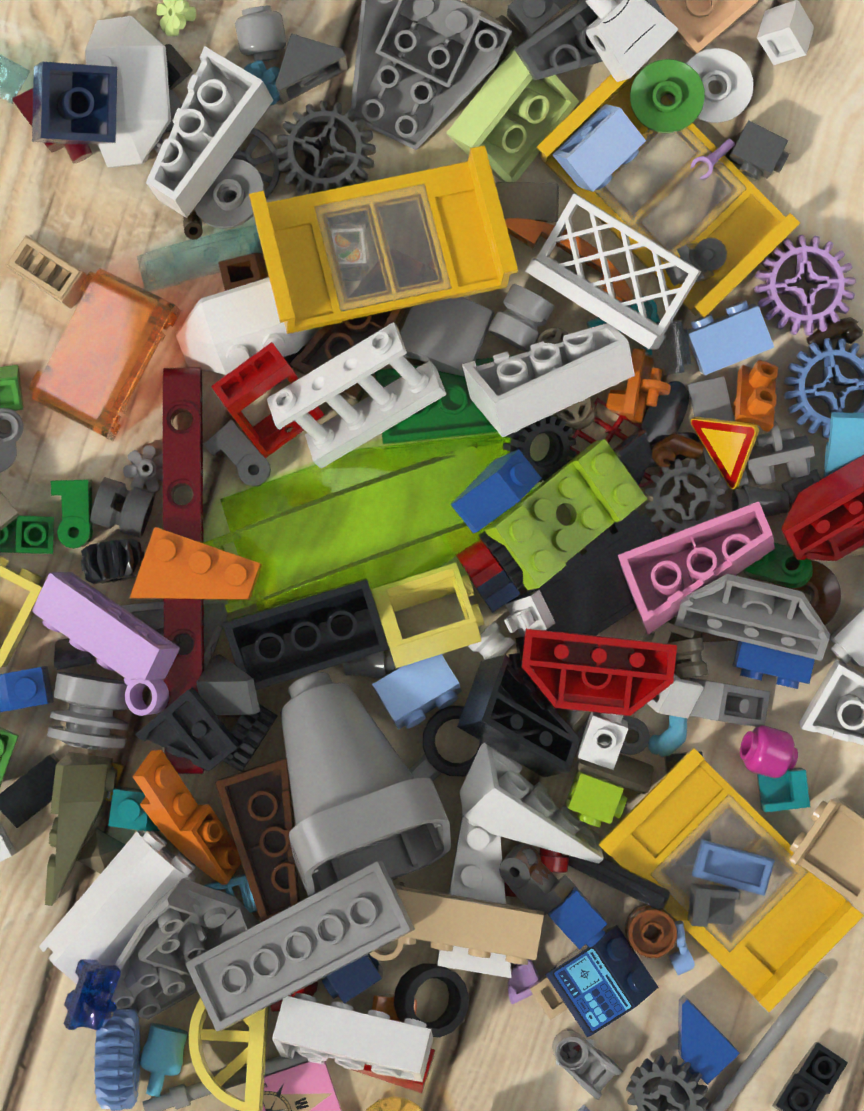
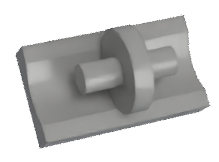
[746,421,815,486]

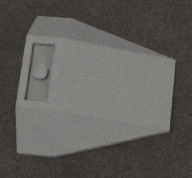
[351,0,513,150]
[93,878,260,1020]

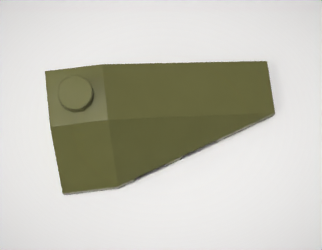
[45,752,118,906]

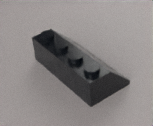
[222,578,389,690]

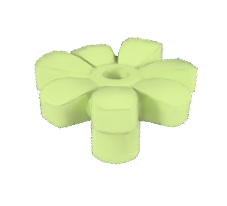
[156,0,196,36]

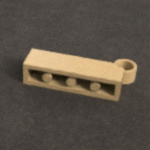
[370,885,544,965]

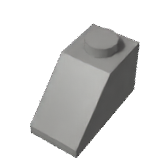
[689,678,770,727]

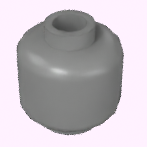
[235,5,287,61]

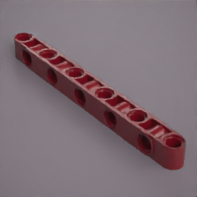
[163,367,204,774]

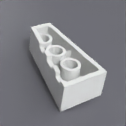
[462,323,635,437]
[437,814,512,978]

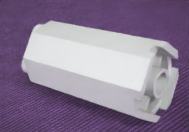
[39,830,196,995]

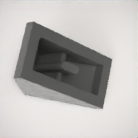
[196,654,260,715]

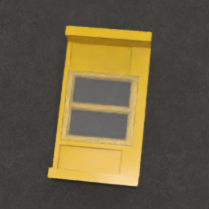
[537,67,800,318]
[249,145,518,334]
[598,748,864,1012]

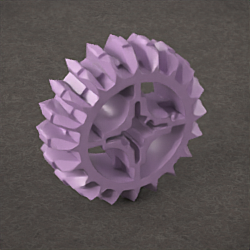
[754,235,856,336]

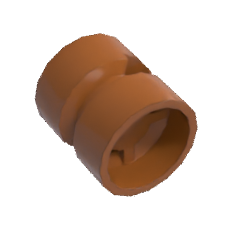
[625,904,677,958]

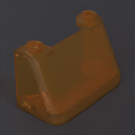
[29,268,181,442]

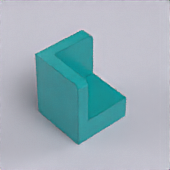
[757,768,810,812]

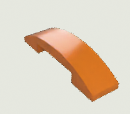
[505,218,633,302]

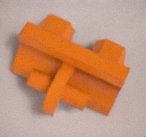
[607,348,671,423]
[732,360,778,432]

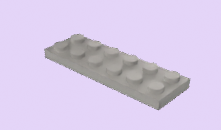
[185,861,415,1032]

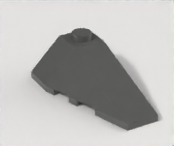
[514,0,666,81]

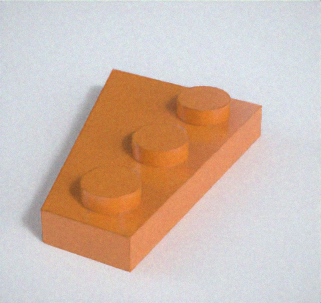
[130,527,263,600]

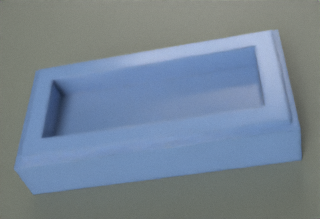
[692,839,775,896]

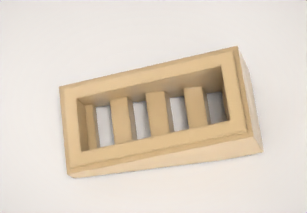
[5,235,91,309]

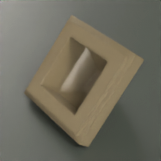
[77,828,126,874]

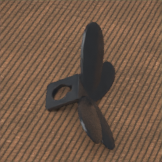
[568,381,700,486]

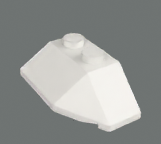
[85,16,171,168]
[176,277,323,375]

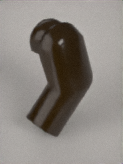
[806,317,863,350]

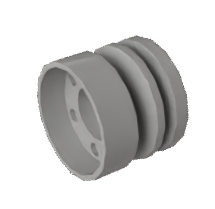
[47,672,129,750]

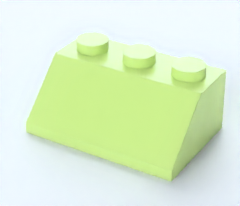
[446,46,579,182]

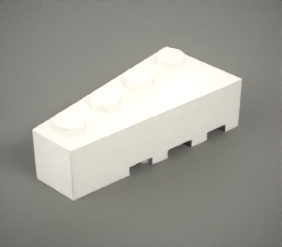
[146,46,273,218]
[799,659,864,745]
[272,993,433,1082]

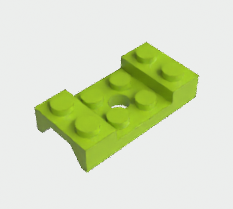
[485,439,647,590]

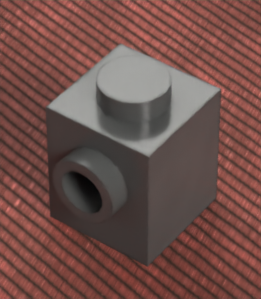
[728,120,790,180]

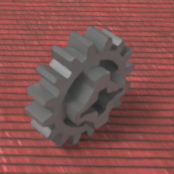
[645,459,726,533]
[626,1055,709,1111]

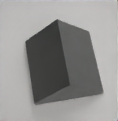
[275,33,348,104]

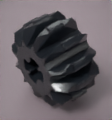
[81,539,144,584]

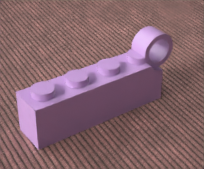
[31,572,180,716]

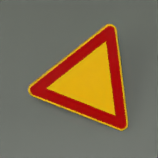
[690,417,759,489]

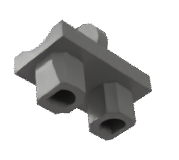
[665,238,727,286]

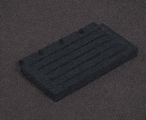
[523,509,663,636]

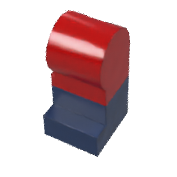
[456,539,521,612]

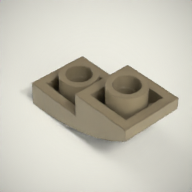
[495,182,559,222]

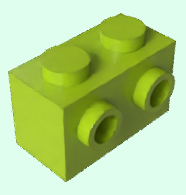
[565,770,627,828]

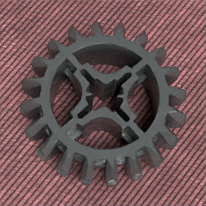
[275,101,376,195]

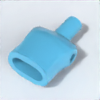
[140,1023,188,1097]

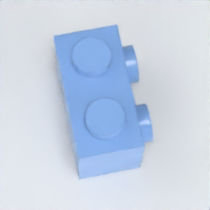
[552,104,646,192]
[685,300,774,375]
[372,654,462,730]

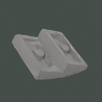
[400,297,494,376]

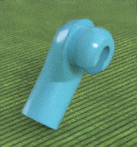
[648,715,688,757]

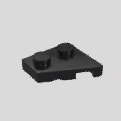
[135,687,241,771]

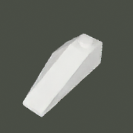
[460,743,604,864]

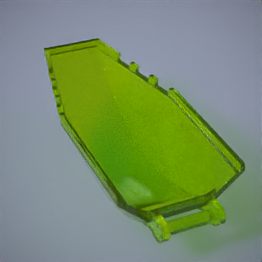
[203,434,532,614]

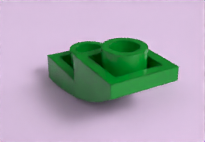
[0,516,54,554]

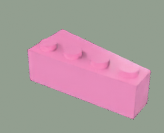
[618,502,775,635]

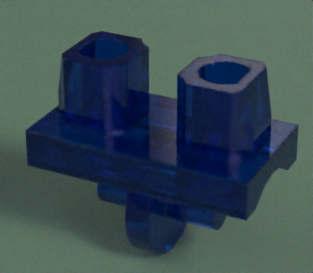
[63,959,121,1030]

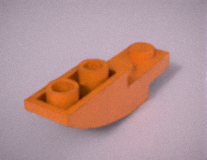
[132,750,241,885]

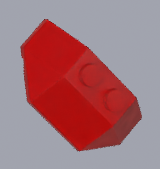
[781,455,864,561]
[522,629,677,716]

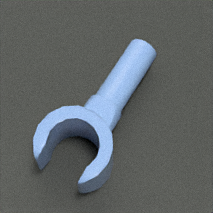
[669,921,695,975]

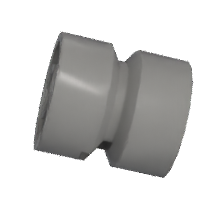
[488,284,555,352]

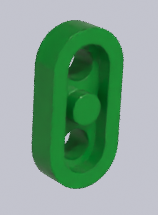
[743,543,813,588]

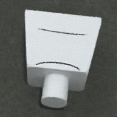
[585,0,679,82]

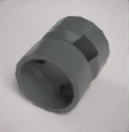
[90,477,155,538]

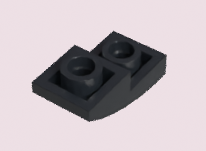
[772,1042,848,1111]

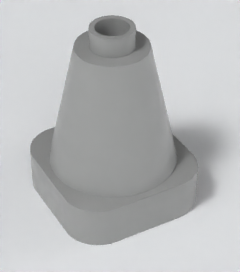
[280,672,451,897]

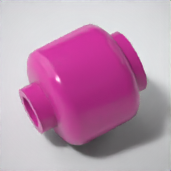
[740,725,798,778]

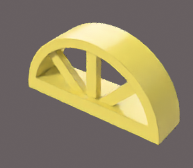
[189,997,269,1111]

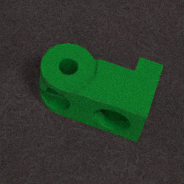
[51,480,93,549]

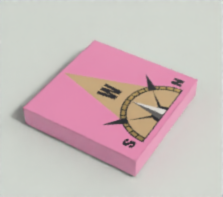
[263,1061,342,1111]

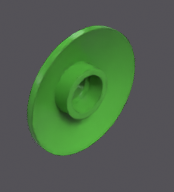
[630,59,705,133]

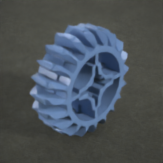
[783,338,864,438]
[94,1009,141,1111]

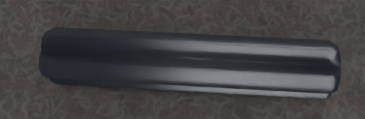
[567,855,670,910]

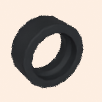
[423,706,484,777]
[394,963,469,1037]

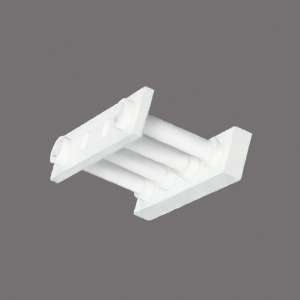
[267,322,447,469]

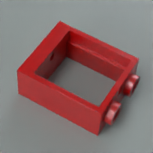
[211,342,325,458]

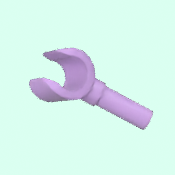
[690,139,735,180]

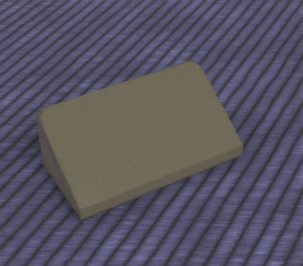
[576,753,654,795]

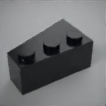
[457,654,581,777]

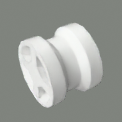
[468,621,515,660]

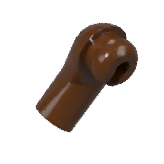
[652,433,704,468]

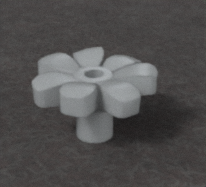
[123,446,163,493]

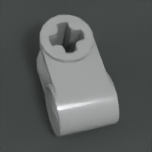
[552,1030,623,1099]

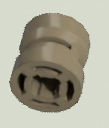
[667,637,708,679]

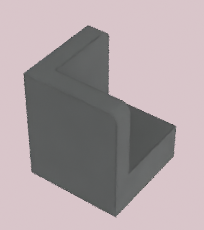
[688,883,741,927]

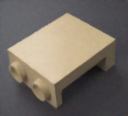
[789,798,864,914]

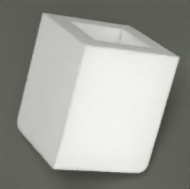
[757,0,814,65]
[647,674,704,719]

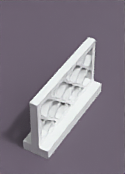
[525,194,701,349]

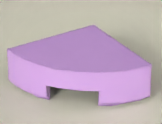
[508,959,541,1004]

